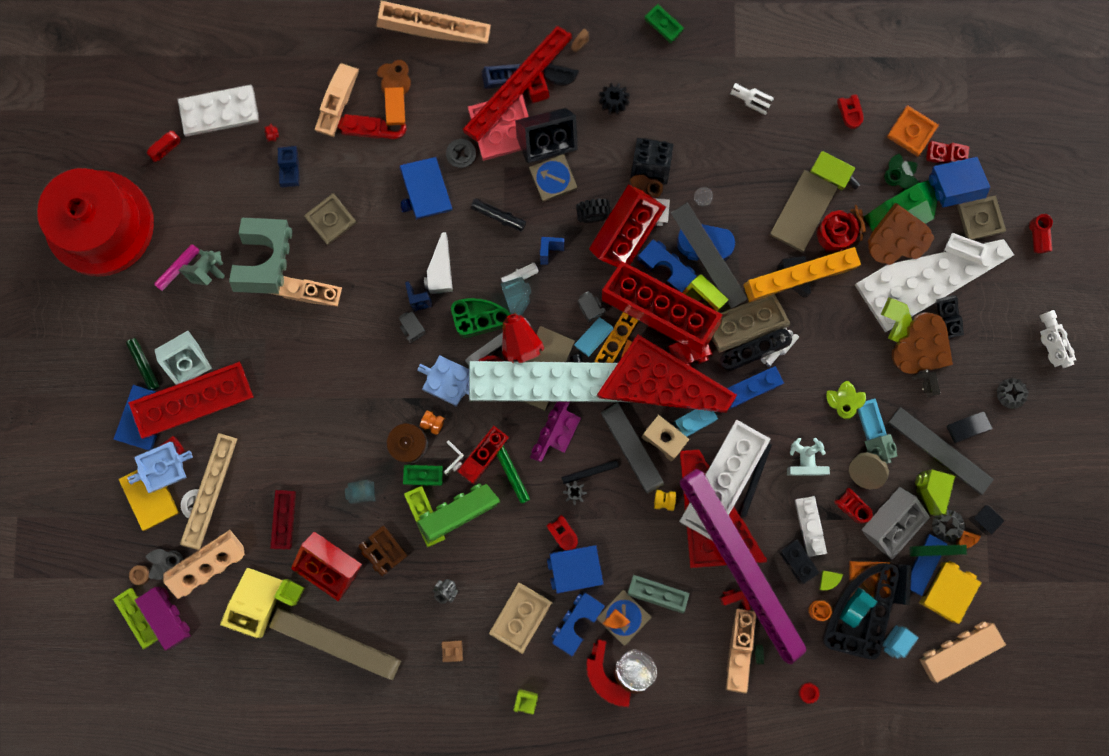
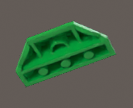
[863,180,937,232]

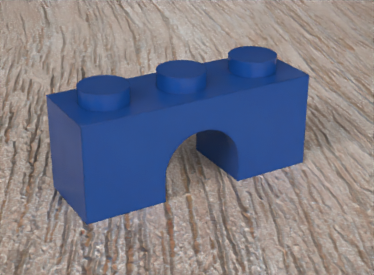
[637,239,696,293]
[727,366,784,410]
[551,592,605,656]

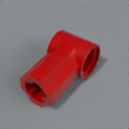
[1029,214,1053,253]

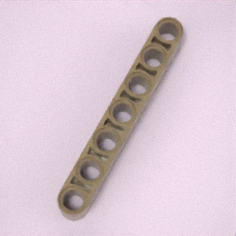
[269,608,401,680]

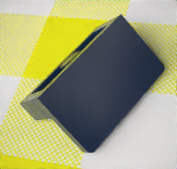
[405,281,433,311]

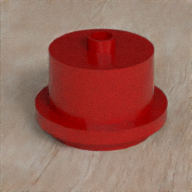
[37,168,154,277]

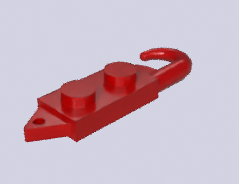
[337,114,406,139]

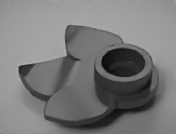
[146,549,183,580]

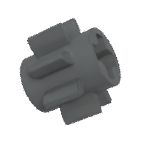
[563,481,587,505]
[432,579,458,604]

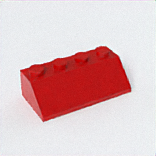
[589,184,666,267]

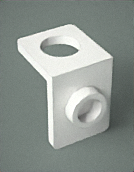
[444,440,465,475]

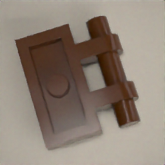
[358,525,408,577]

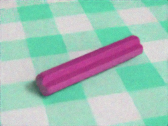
[154,244,199,290]

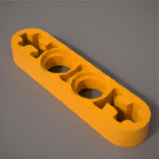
[594,312,639,363]

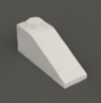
[424,232,453,294]

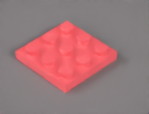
[468,94,529,161]

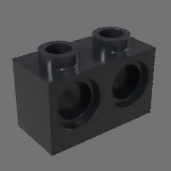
[777,540,819,584]

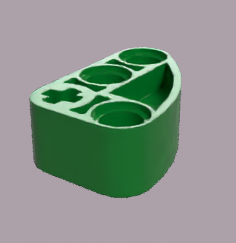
[451,298,510,338]

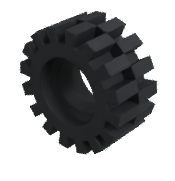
[576,198,611,223]

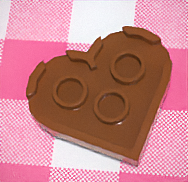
[868,203,934,265]
[892,312,953,374]

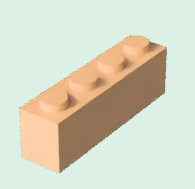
[919,622,1006,683]

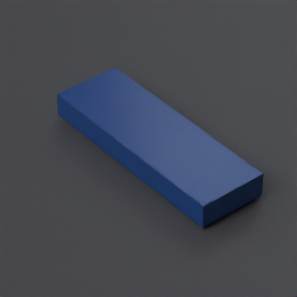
[911,534,947,596]

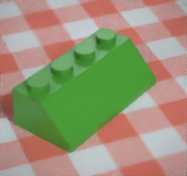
[417,484,500,544]

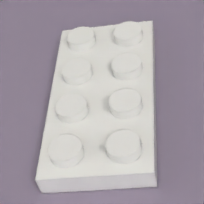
[178,85,259,136]

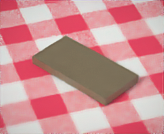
[770,170,838,253]
[712,294,790,353]
[523,326,575,411]

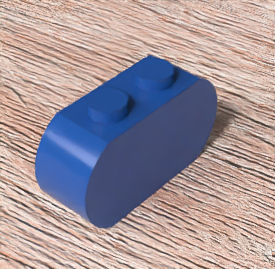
[677,224,735,261]

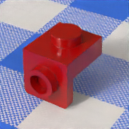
[719,589,750,610]

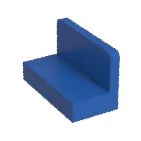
[540,237,564,265]

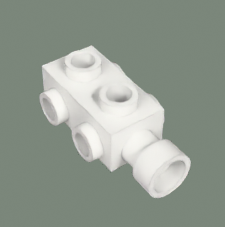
[1039,310,1076,368]

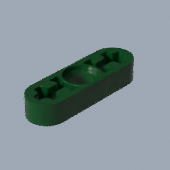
[909,545,967,556]

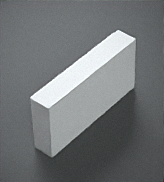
[944,233,989,264]

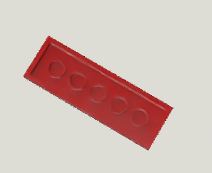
[128,362,254,439]

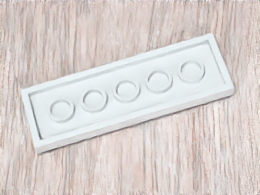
[679,420,771,541]

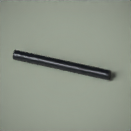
[739,443,772,517]

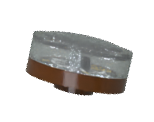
[387,423,428,463]
[614,650,657,694]

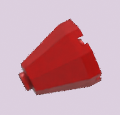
[502,313,544,363]

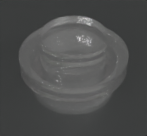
[694,187,713,206]

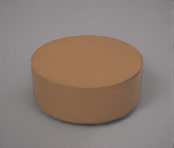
[129,565,150,585]

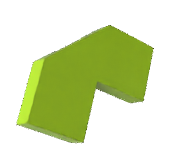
[881,297,912,342]

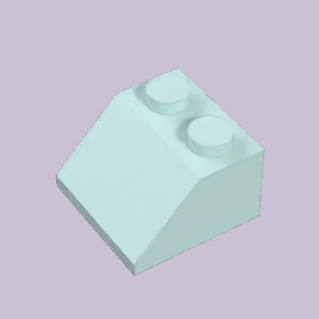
[155,331,212,385]

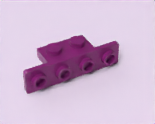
[530,402,581,462]

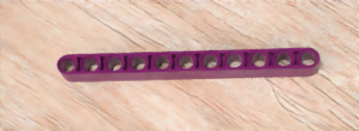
[680,469,806,664]

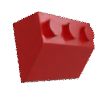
[291,532,362,602]

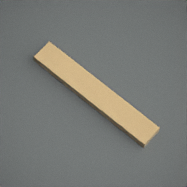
[180,433,238,551]

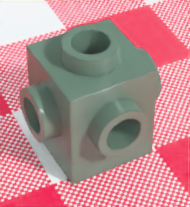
[865,434,898,464]

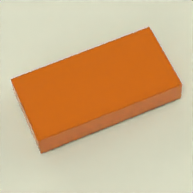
[385,87,405,125]

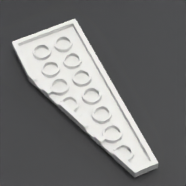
[855,239,1014,333]

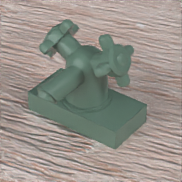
[179,250,225,285]

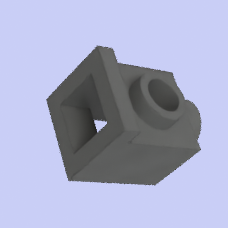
[578,291,606,323]
[399,312,427,344]

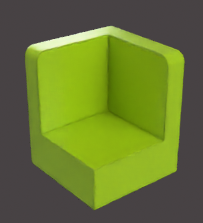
[274,579,305,606]
[514,689,538,714]

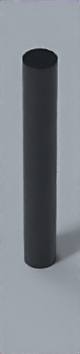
[561,460,619,484]

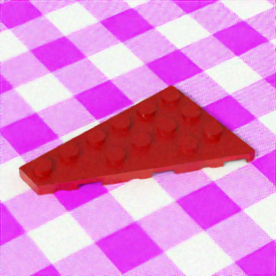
[597,335,737,413]
[679,450,767,568]

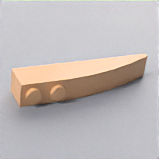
[376,1,490,43]

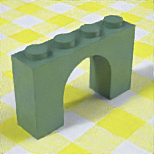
[229,218,292,294]

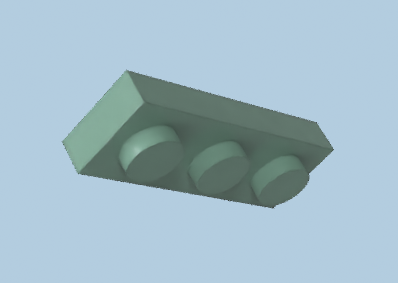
[627,575,690,613]

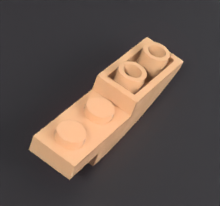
[315,64,359,137]
[274,276,342,307]
[726,609,756,693]

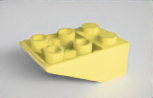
[220,568,283,638]

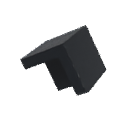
[969,505,1005,535]

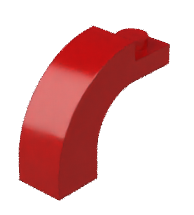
[586,639,631,707]

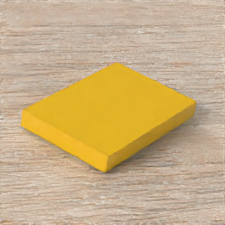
[119,470,180,531]

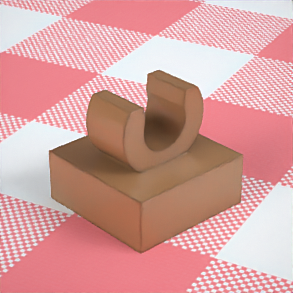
[442,640,463,662]

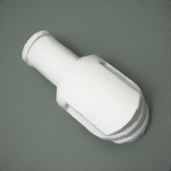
[730,83,774,115]
[761,327,799,367]

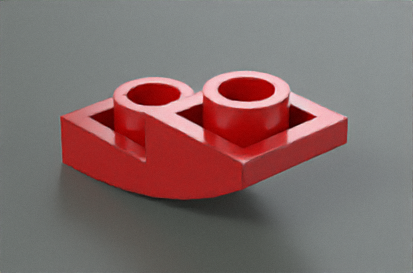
[926,141,969,164]

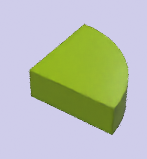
[819,570,843,590]

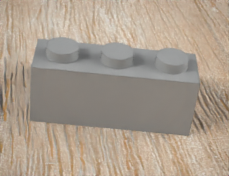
[862,487,930,560]

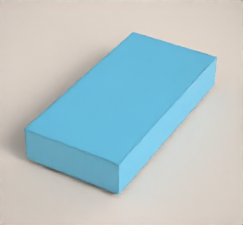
[574,317,614,357]
[857,399,887,441]

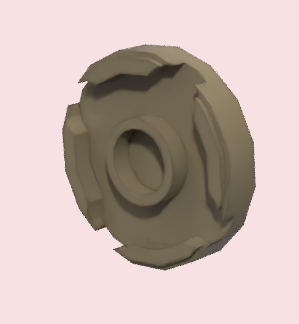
[849,453,889,490]

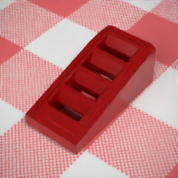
[527,72,550,103]

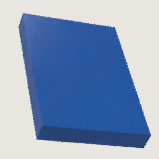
[400,157,452,219]
[114,385,158,451]

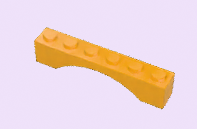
[743,247,861,302]

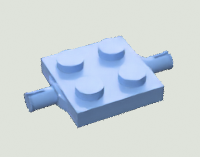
[417,355,469,406]
[127,442,193,493]

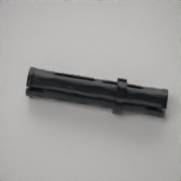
[470,198,526,232]

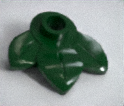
[884,154,919,189]

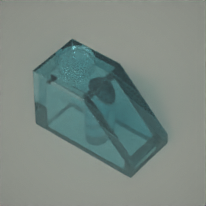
[501,277,532,316]
[345,480,375,504]

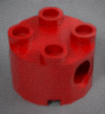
[817,210,859,253]

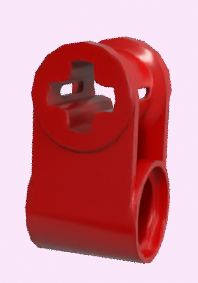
[834,488,873,524]

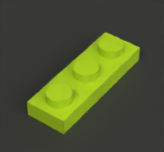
[404,486,445,548]
[113,588,158,649]

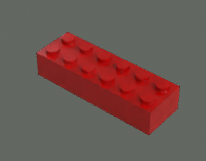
[602,261,723,354]

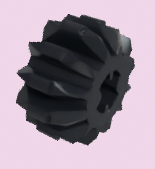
[599,82,630,115]

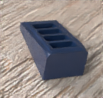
[482,64,520,89]

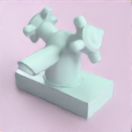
[787,438,830,476]

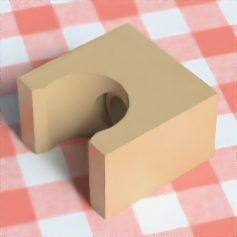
[641,415,690,461]

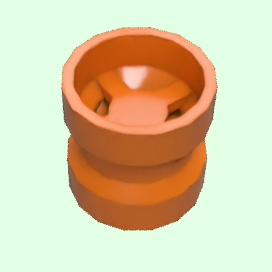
[419,410,445,435]
[808,601,832,621]

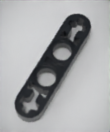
[720,329,792,371]

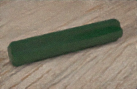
[126,338,159,391]

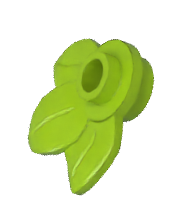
[827,381,866,419]

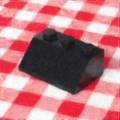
[515,108,578,163]

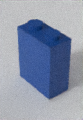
[929,157,991,208]
[547,545,603,593]

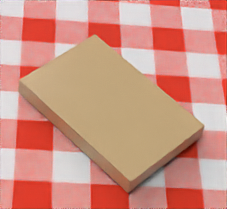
[489,582,552,654]

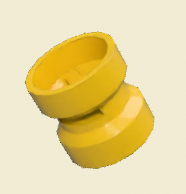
[654,490,676,511]

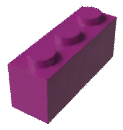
[135,587,191,651]

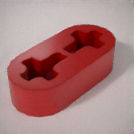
[147,131,181,161]

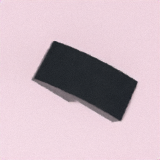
[936,295,964,338]
[946,412,993,443]

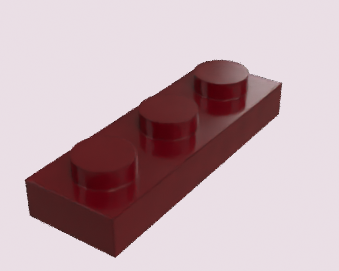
[270,490,296,550]

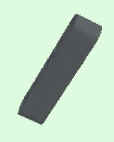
[601,403,664,494]

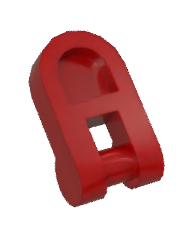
[837,95,864,129]
[546,515,578,551]

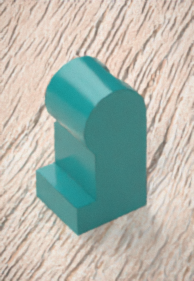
[840,587,877,628]

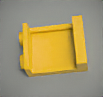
[919,561,982,624]

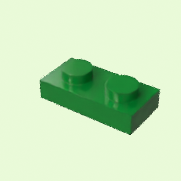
[644,4,684,43]
[403,465,443,486]

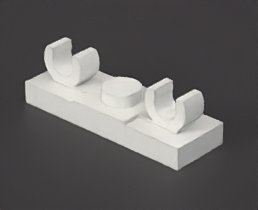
[795,496,827,557]

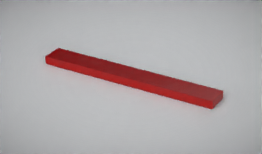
[463,26,572,142]

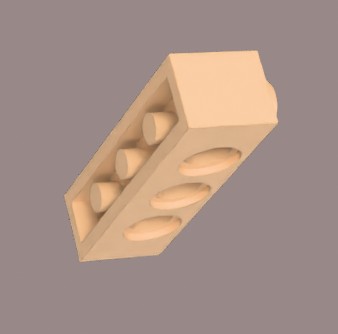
[163,530,245,599]

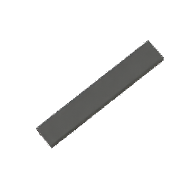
[671,202,748,309]
[887,407,994,495]

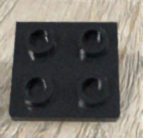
[630,138,674,184]

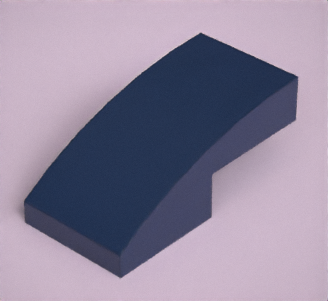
[278,146,300,187]

